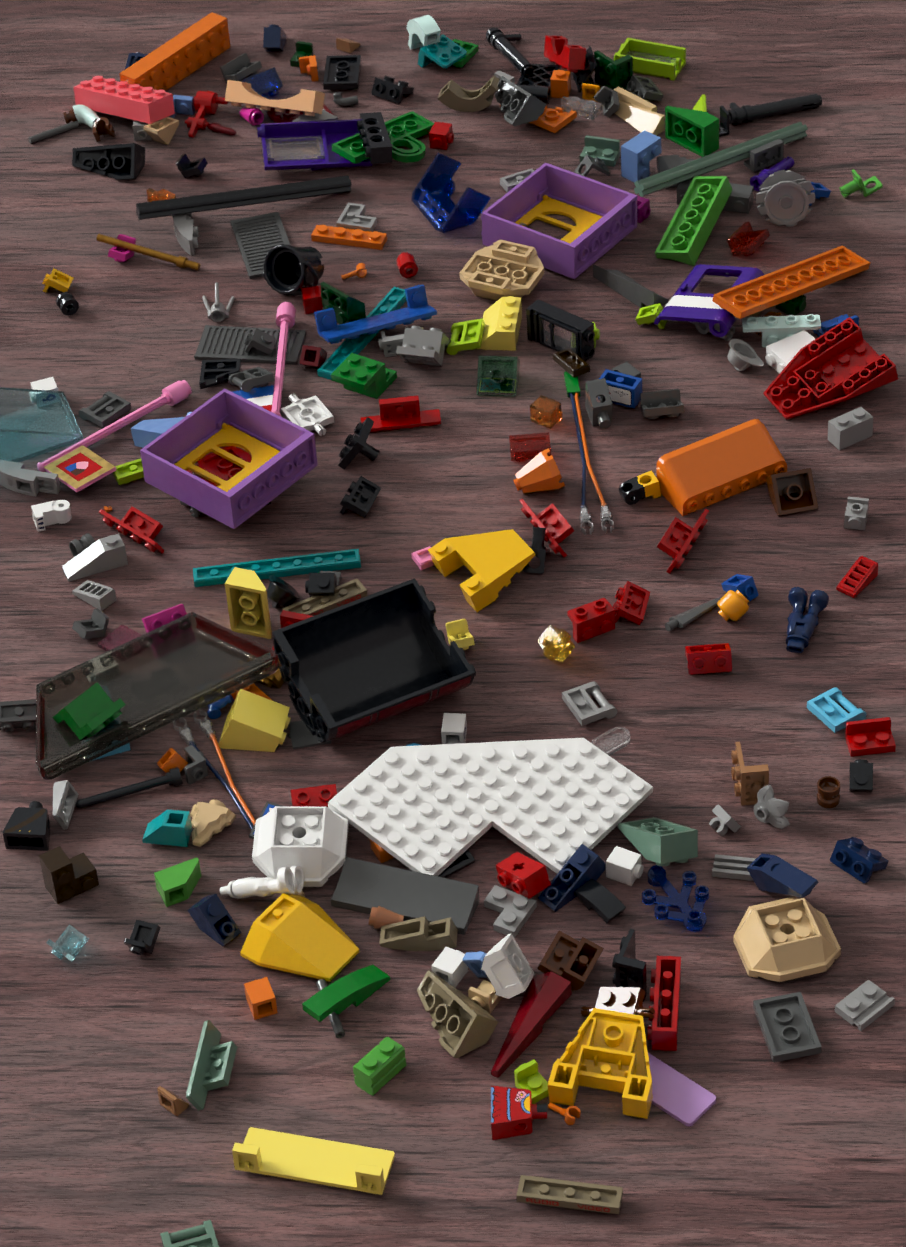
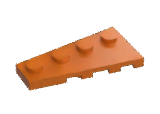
[500,105,577,133]

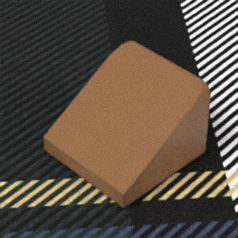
[336,38,360,53]
[157,1086,189,1116]

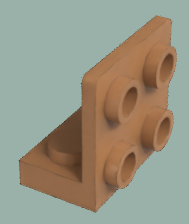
[731,742,769,806]

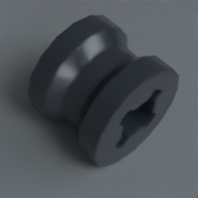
[56,292,79,316]

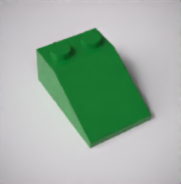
[665,106,719,157]

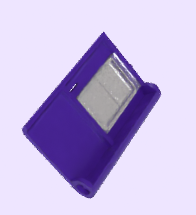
[257,119,372,171]

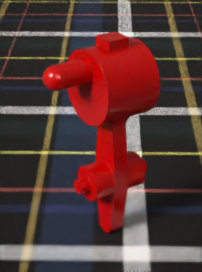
[185,91,228,138]

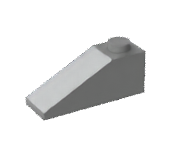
[62,533,128,582]

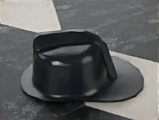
[267,575,300,609]

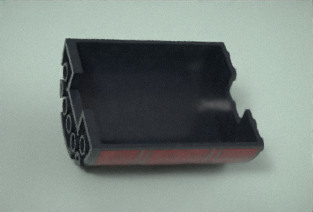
[272,578,476,743]

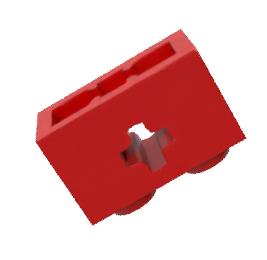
[495,852,551,899]

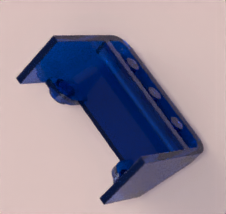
[412,152,491,233]

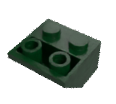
[320,282,366,324]

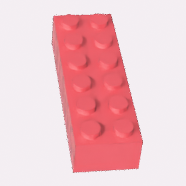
[74,76,175,124]

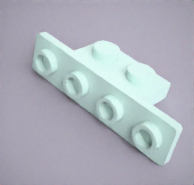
[742,314,821,347]

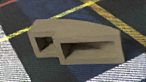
[379,916,458,951]

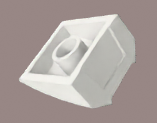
[481,933,535,999]

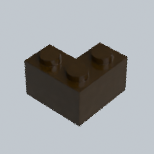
[39,846,99,904]

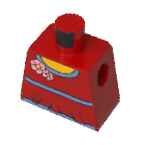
[491,1086,547,1140]

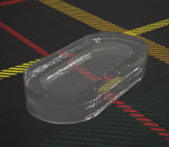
[591,727,630,756]

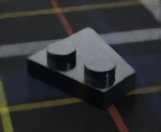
[199,359,241,389]

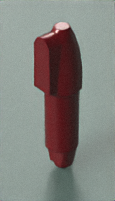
[207,123,236,135]

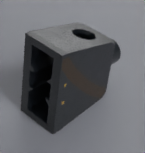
[3,801,50,851]

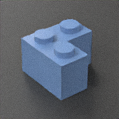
[621,130,662,183]

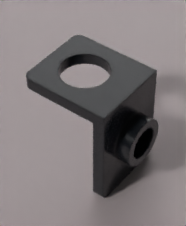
[719,106,731,137]

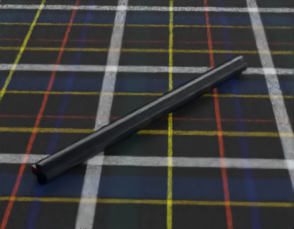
[136,175,352,220]

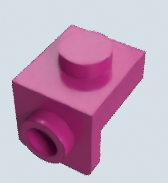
[108,234,136,262]

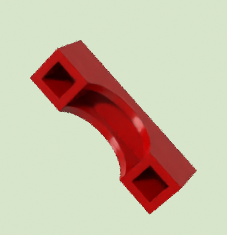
[544,35,586,72]

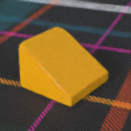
[582,83,601,102]

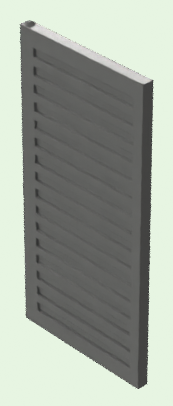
[230,212,290,279]
[194,325,306,365]

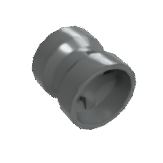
[69,533,95,557]

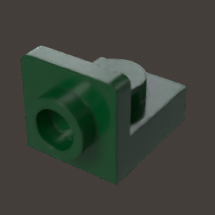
[290,41,314,67]

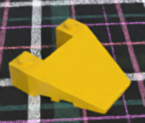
[428,529,536,612]
[548,1008,653,1119]

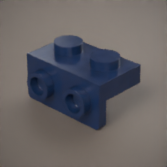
[830,837,889,883]

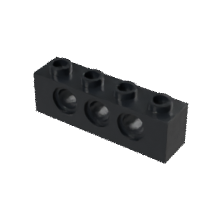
[357,112,392,164]

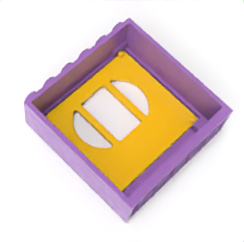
[481,163,637,279]
[140,388,318,529]

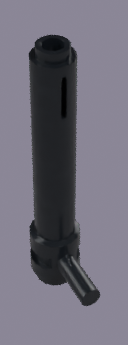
[486,28,534,77]
[728,94,822,125]

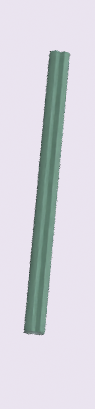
[634,122,808,197]

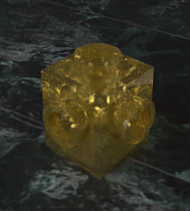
[537,625,576,663]

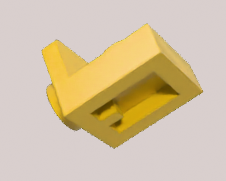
[42,268,74,293]

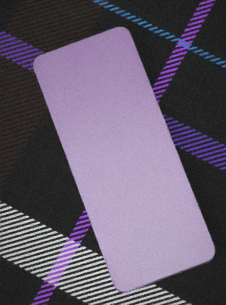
[648,1053,716,1126]

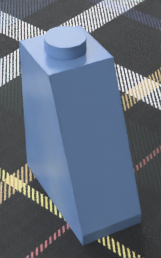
[130,417,185,448]

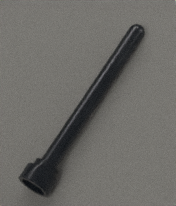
[76,767,183,808]

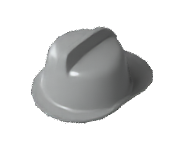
[727,339,764,371]

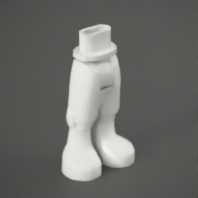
[220,865,304,899]

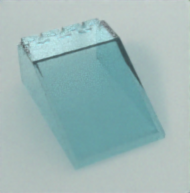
[0,387,83,463]

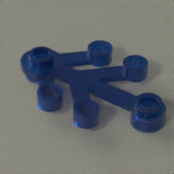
[642,865,709,932]

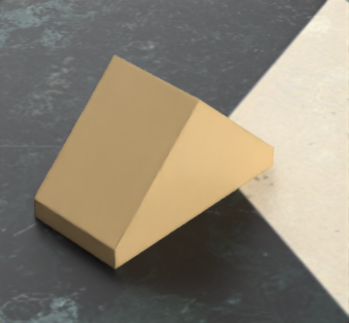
[144,117,179,145]

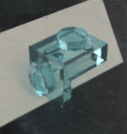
[46,924,89,962]

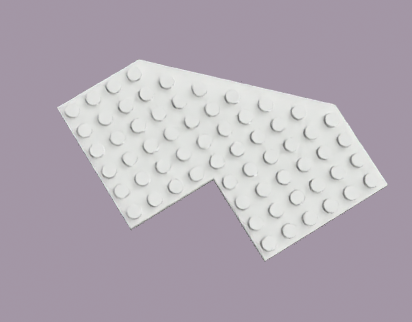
[328,738,653,876]

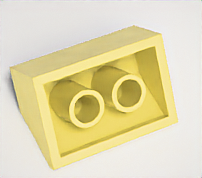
[477,296,522,351]
[225,567,272,639]

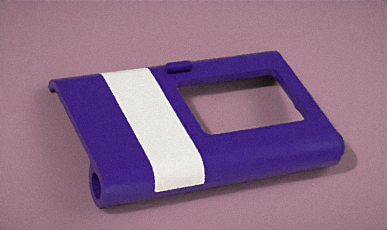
[654,264,764,337]

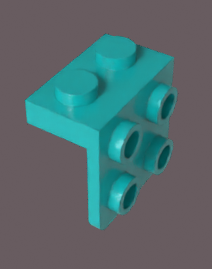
[418,34,467,68]

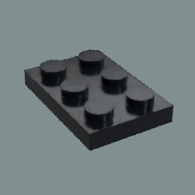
[323,55,361,91]

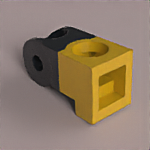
[619,471,661,505]

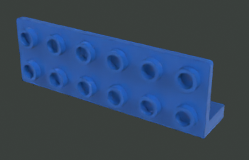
[314,284,437,344]

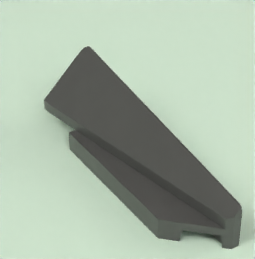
[593,265,668,308]

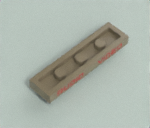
[282,578,368,616]
[516,1175,623,1214]

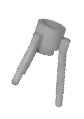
[202,282,235,322]

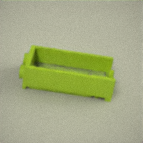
[613,38,686,81]

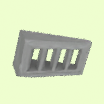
[72,580,116,611]
[53,780,79,830]

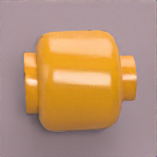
[717,590,750,622]

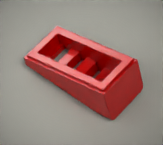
[836,556,878,598]

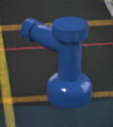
[200,687,234,719]

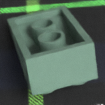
[618,817,698,866]

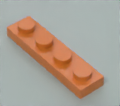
[311,225,387,250]

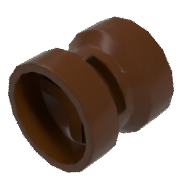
[817,776,840,808]

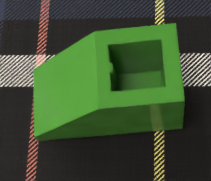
[154,857,201,907]

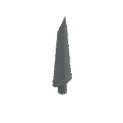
[665,596,723,631]

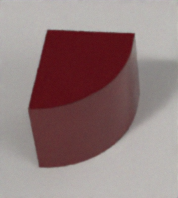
[299,345,327,368]

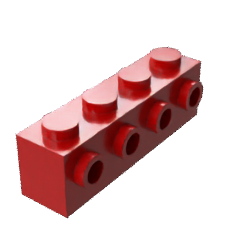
[647,956,681,1051]

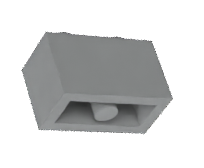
[828,407,873,450]

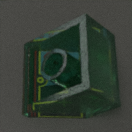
[477,355,520,396]

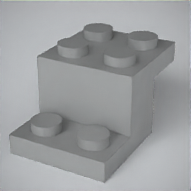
[396,326,450,366]

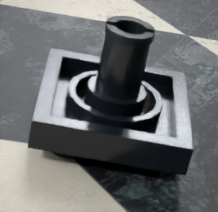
[338,417,380,470]

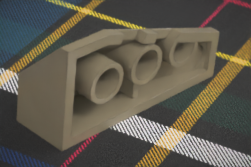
[417,970,498,1058]

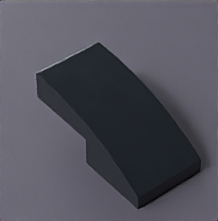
[574,879,626,924]

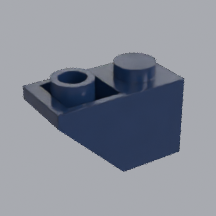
[263,25,286,51]
[187,893,242,946]

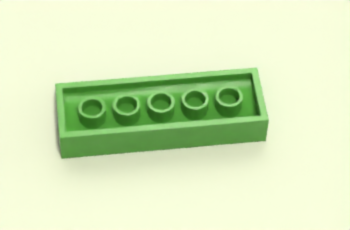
[655,176,732,267]

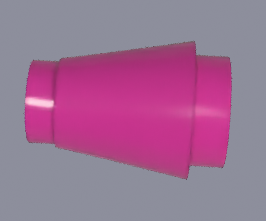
[240,107,264,126]

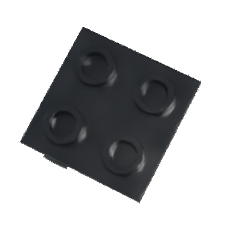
[572,46,598,93]

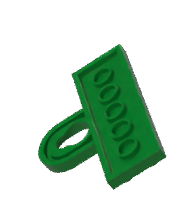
[332,111,434,164]

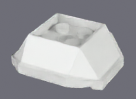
[252,806,349,887]

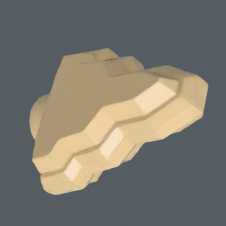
[190,799,236,847]

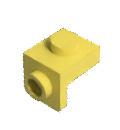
[445,619,475,650]

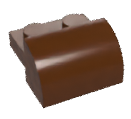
[537,931,604,991]

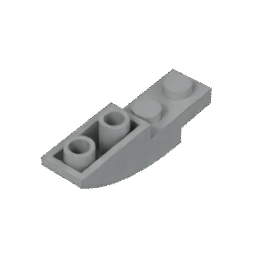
[172,213,199,256]
[0,460,61,497]

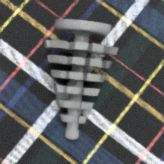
[756,170,815,227]

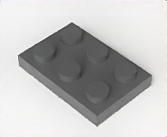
[753,992,822,1063]

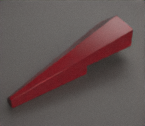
[491,971,572,1078]

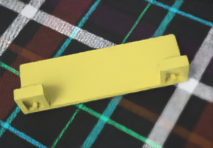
[232,1127,395,1195]

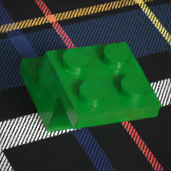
[331,353,397,399]
[52,682,126,740]

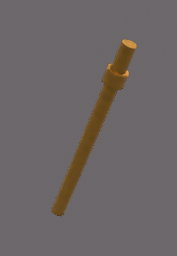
[96,234,200,271]

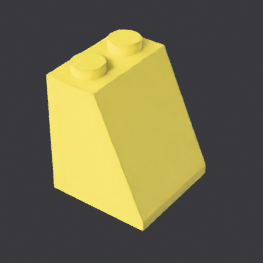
[218,688,291,752]

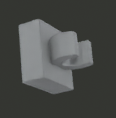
[709,804,741,836]

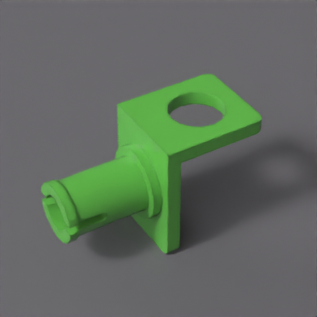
[839,169,883,198]

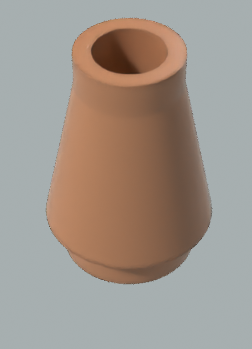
[368,905,404,929]

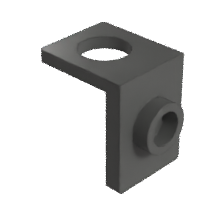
[574,155,611,177]

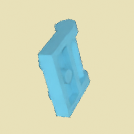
[807,687,867,733]

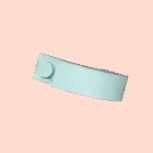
[406,15,441,50]

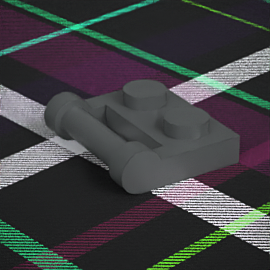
[228,367,274,392]
[79,391,131,428]

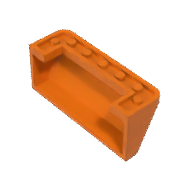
[656,419,787,516]

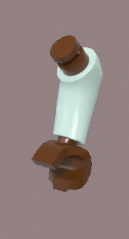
[63,104,116,142]

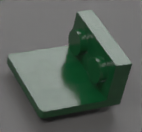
[594,50,633,90]

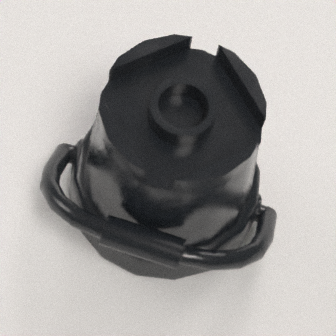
[262,245,324,297]

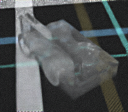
[561,96,603,120]

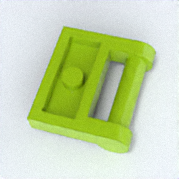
[446,318,485,355]

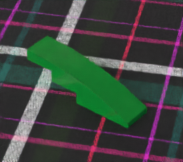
[302,965,390,1022]

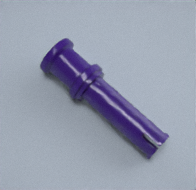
[750,156,795,191]

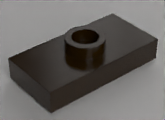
[553,348,590,377]

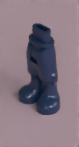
[786,587,829,653]

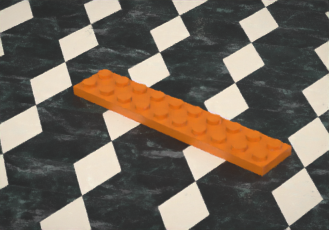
[712,245,870,319]

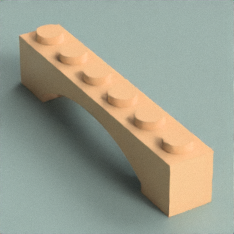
[225,80,325,117]

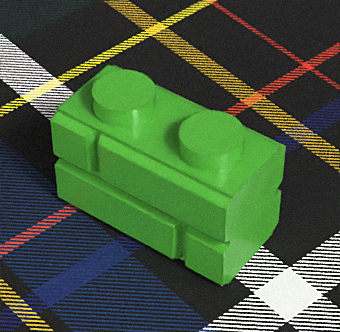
[353,1037,406,1096]

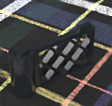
[516,63,560,104]

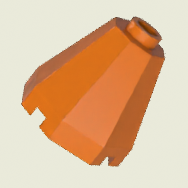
[513,448,565,494]

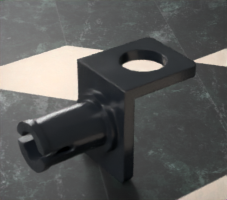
[523,527,550,574]

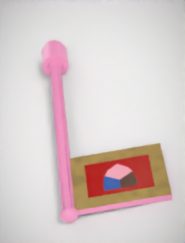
[37,380,192,492]

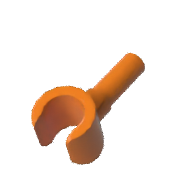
[341,263,367,280]
[548,1102,581,1125]

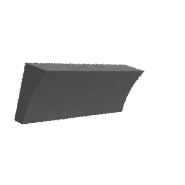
[331,857,480,935]

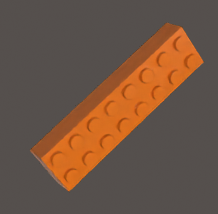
[119,12,231,91]

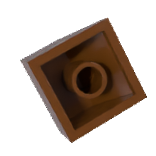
[766,468,819,516]

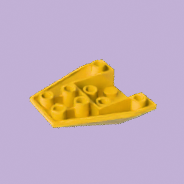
[240,893,360,982]

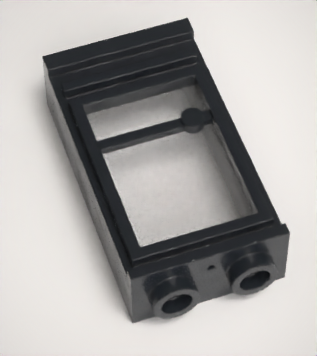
[526,299,595,362]

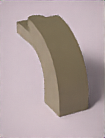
[438,75,500,112]

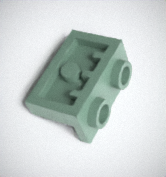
[580,135,620,167]

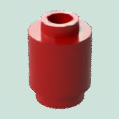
[396,252,418,278]

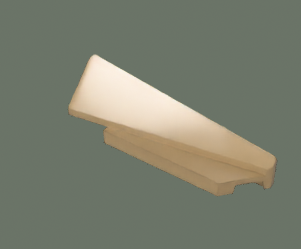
[599,87,665,135]

